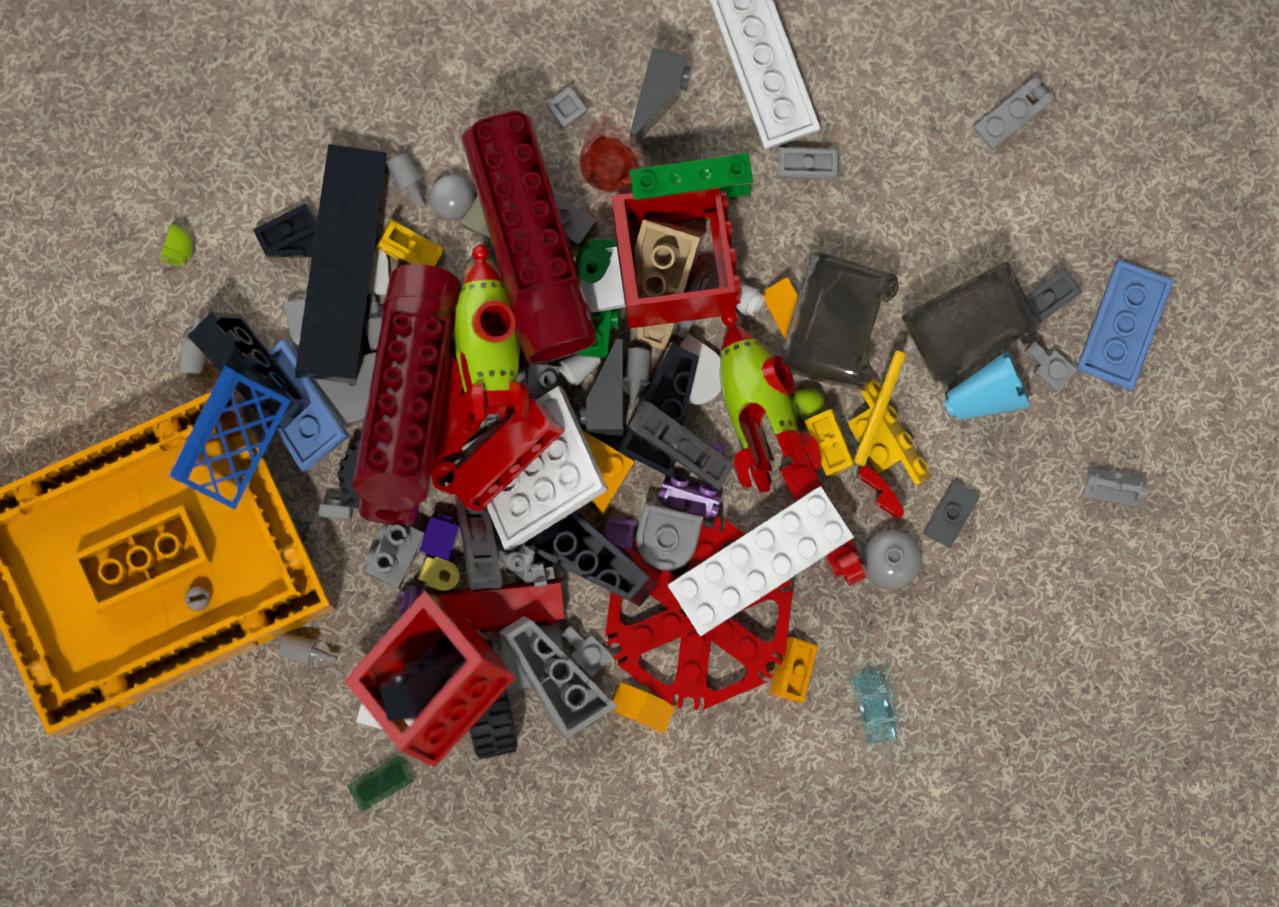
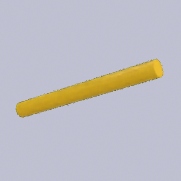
[854,350,907,467]

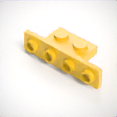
[847,376,931,485]

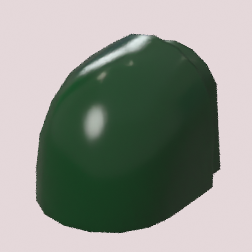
[574,241,612,283]

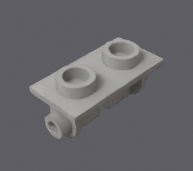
[1083,467,1149,508]
[494,536,535,580]

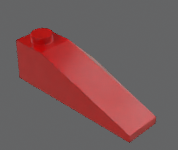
[431,352,487,476]

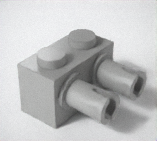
[364,524,425,590]

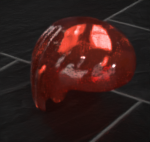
[579,134,638,193]

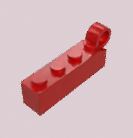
[432,398,565,512]
[779,456,866,586]
[432,578,565,647]

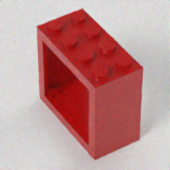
[611,188,741,329]
[344,591,516,768]

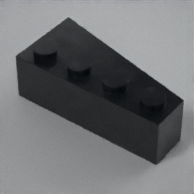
[187,311,310,428]
[617,343,699,478]
[527,510,659,607]
[380,639,494,721]

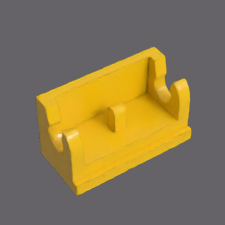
[374,219,443,266]
[804,409,857,476]

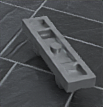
[629,401,733,490]
[454,494,502,589]

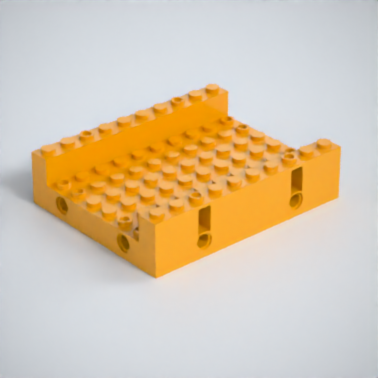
[0,390,336,737]

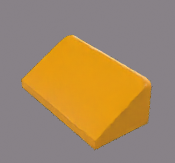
[761,277,815,345]
[768,637,819,704]

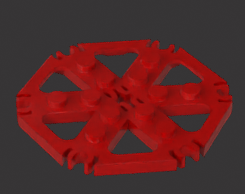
[605,516,793,710]

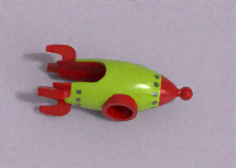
[454,245,529,433]
[719,313,821,493]

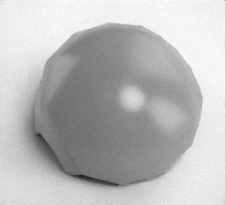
[430,175,476,220]

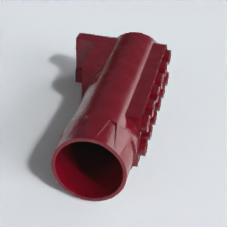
[461,111,598,363]
[352,264,462,527]

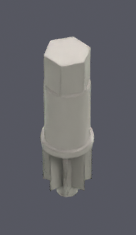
[671,271,712,341]

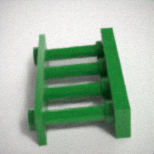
[629,153,753,201]

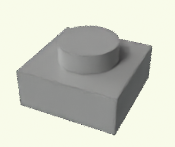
[546,87,588,129]
[318,500,352,522]

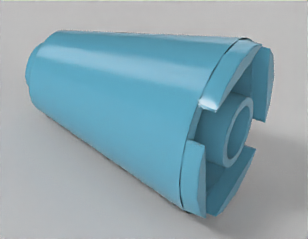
[944,352,1031,420]

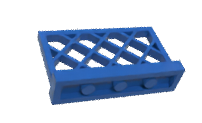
[168,366,291,510]

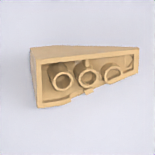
[635,219,705,351]

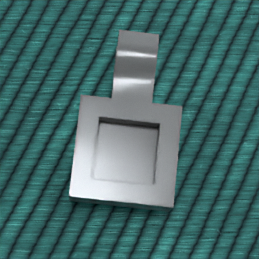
[1024,342,1077,393]
[525,559,555,588]
[562,626,613,677]

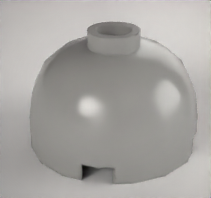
[862,530,922,590]

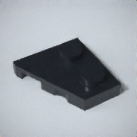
[253,203,316,258]

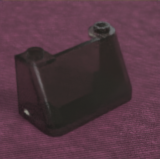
[782,252,899,391]
[901,261,1042,386]

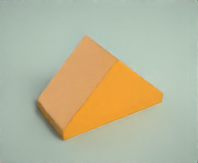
[612,682,676,734]

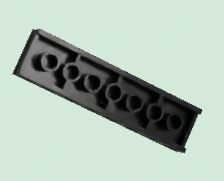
[295,144,387,386]

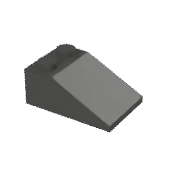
[630,48,691,147]
[580,339,623,437]

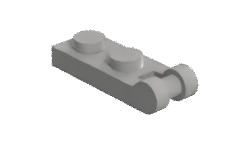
[973,76,1056,151]

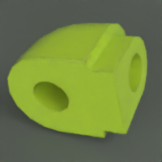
[159,223,194,266]
[790,388,825,422]

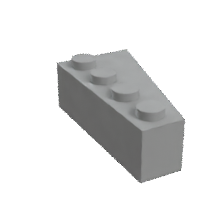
[499,616,618,739]

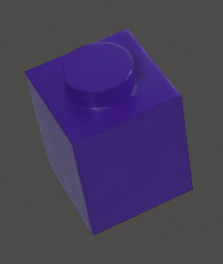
[419,514,460,562]

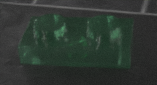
[347,755,415,812]

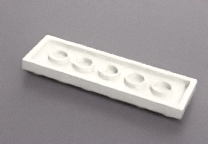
[709,0,821,151]
[668,486,854,636]

